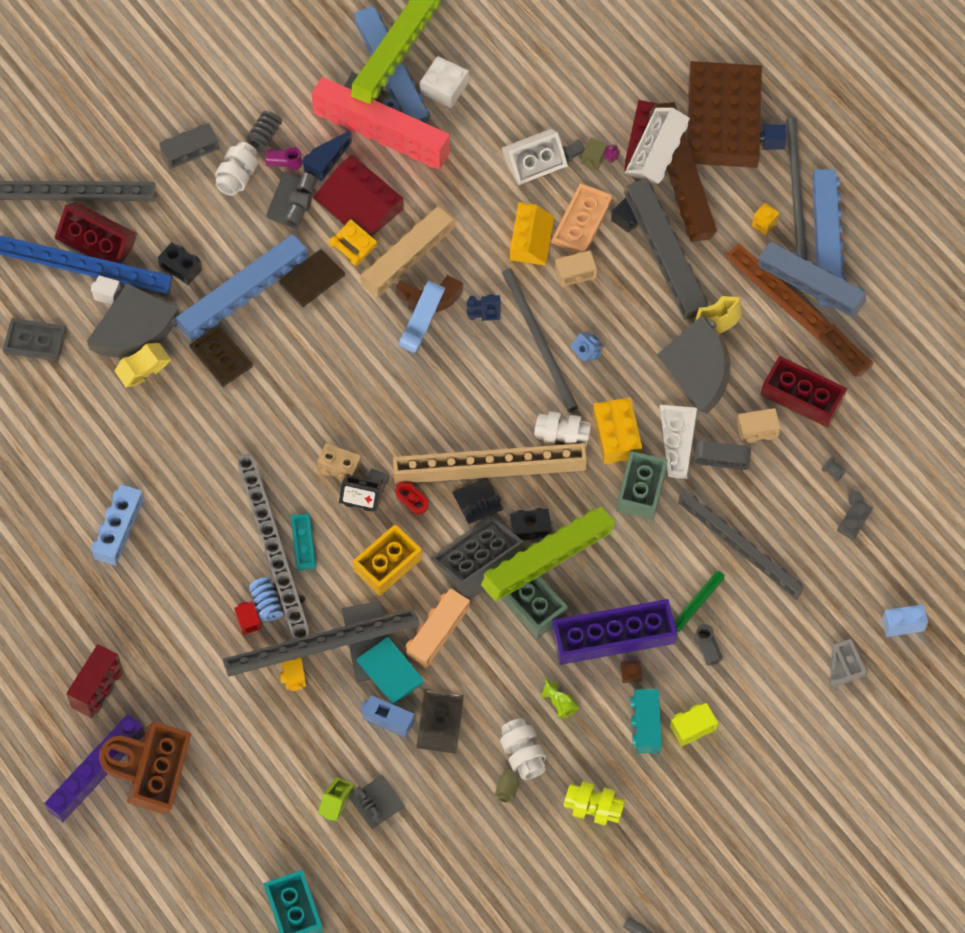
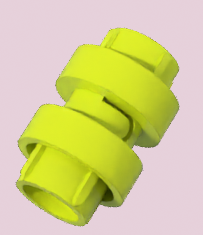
[563,781,625,826]

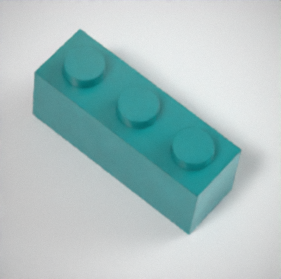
[630,689,662,753]

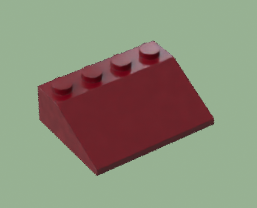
[314,154,404,237]

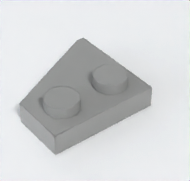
[830,639,867,688]

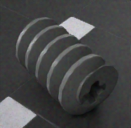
[246,111,282,152]

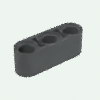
[694,441,751,470]

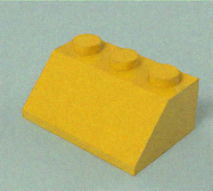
[510,202,554,266]

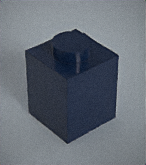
[760,124,787,150]

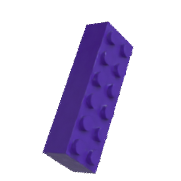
[552,599,677,665]

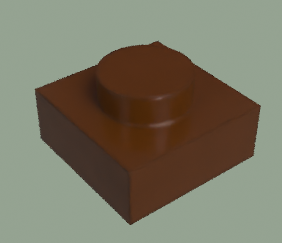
[620,661,642,683]

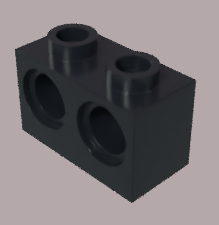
[158,242,202,285]

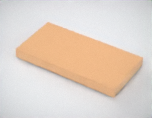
[551,183,614,253]

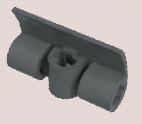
[266,172,317,228]

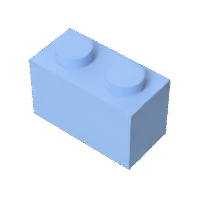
[882,604,928,637]

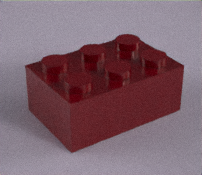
[66,644,123,718]

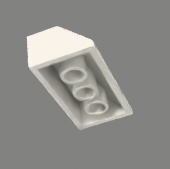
[625,108,690,184]

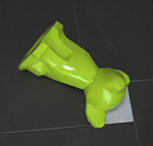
[541,679,580,719]

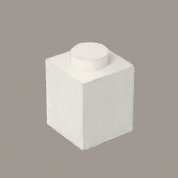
[91,276,122,305]

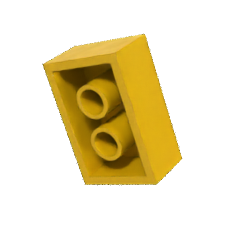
[592,397,642,464]
[352,524,422,596]

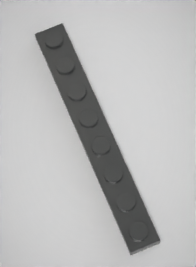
[678,490,803,600]

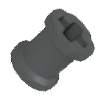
[562,139,585,162]
[821,457,847,482]

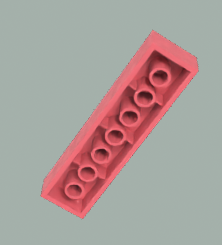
[312,77,450,170]

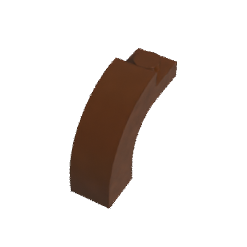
[396,275,463,312]

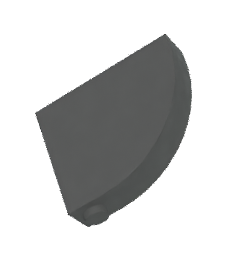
[87,284,179,358]
[657,316,730,414]

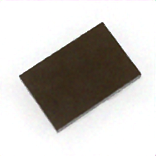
[279,249,345,308]
[189,325,253,387]

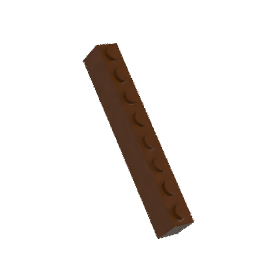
[649,102,717,242]

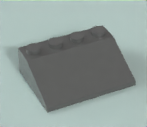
[430,516,527,600]

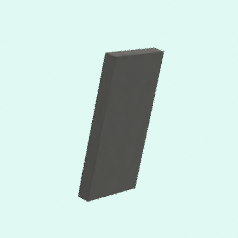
[342,601,388,683]

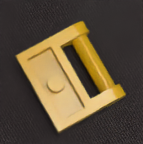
[329,219,378,267]

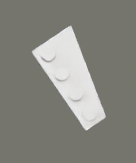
[660,405,698,479]

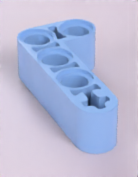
[398,280,445,354]

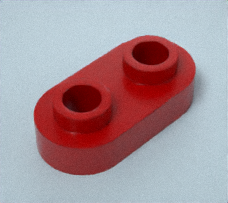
[395,482,428,515]

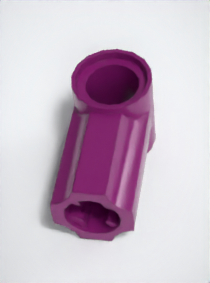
[266,147,303,170]

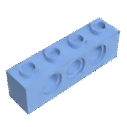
[91,484,144,566]

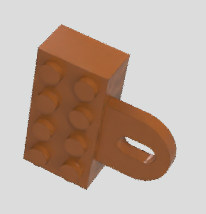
[99,721,191,814]

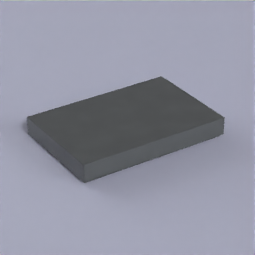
[3,318,67,362]

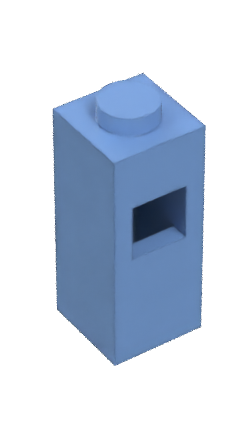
[361,695,415,738]

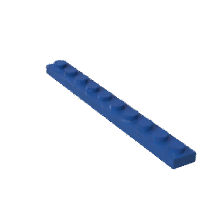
[0,235,173,294]

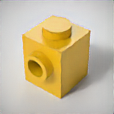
[752,203,780,236]
[280,658,306,691]

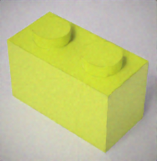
[670,703,718,747]

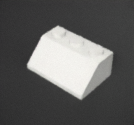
[502,129,568,185]

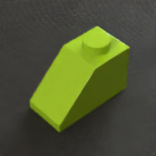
[318,777,355,821]

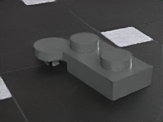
[837,491,873,540]

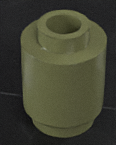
[495,771,519,803]

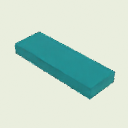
[290,513,316,571]

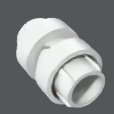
[215,142,258,196]
[534,411,591,447]
[500,719,547,780]

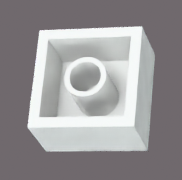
[420,56,469,108]

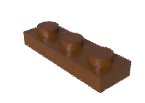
[818,324,871,377]

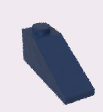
[302,132,352,182]

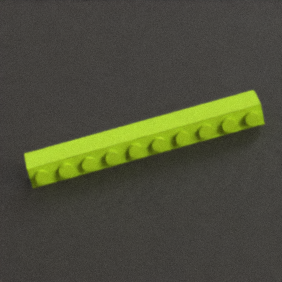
[351,0,442,104]

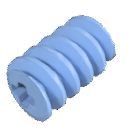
[249,577,283,622]

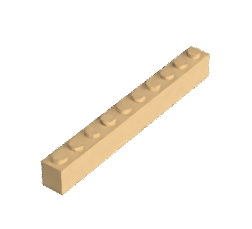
[393,443,587,484]

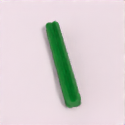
[674,571,725,632]

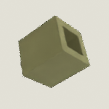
[581,138,608,170]

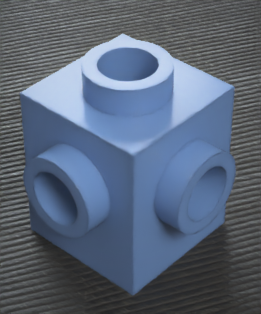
[570,331,604,362]

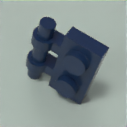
[467,294,501,321]

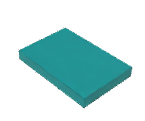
[356,637,424,705]

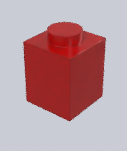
[234,601,261,635]

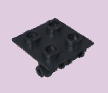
[452,477,503,525]

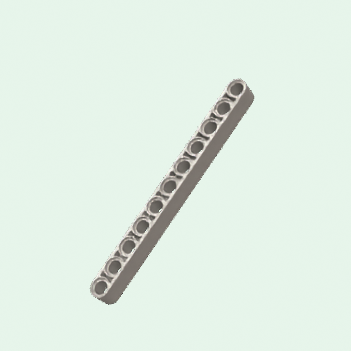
[238,454,310,640]

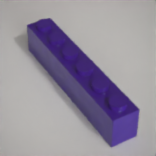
[44,714,145,823]

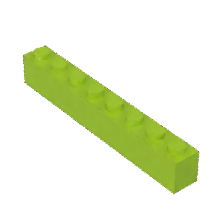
[481,506,616,602]

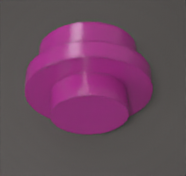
[604,145,620,163]

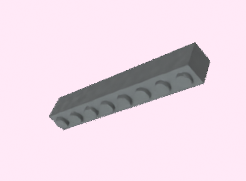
[624,178,708,320]

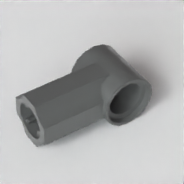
[694,624,723,666]

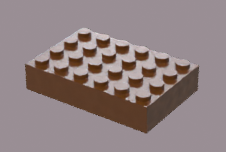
[686,61,762,168]

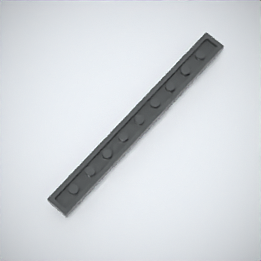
[0,181,156,201]
[223,608,420,677]

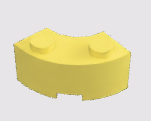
[695,296,742,334]
[114,343,171,387]

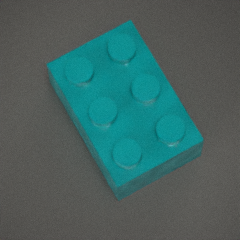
[263,870,323,933]

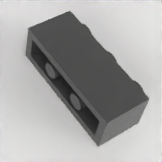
[159,123,219,170]

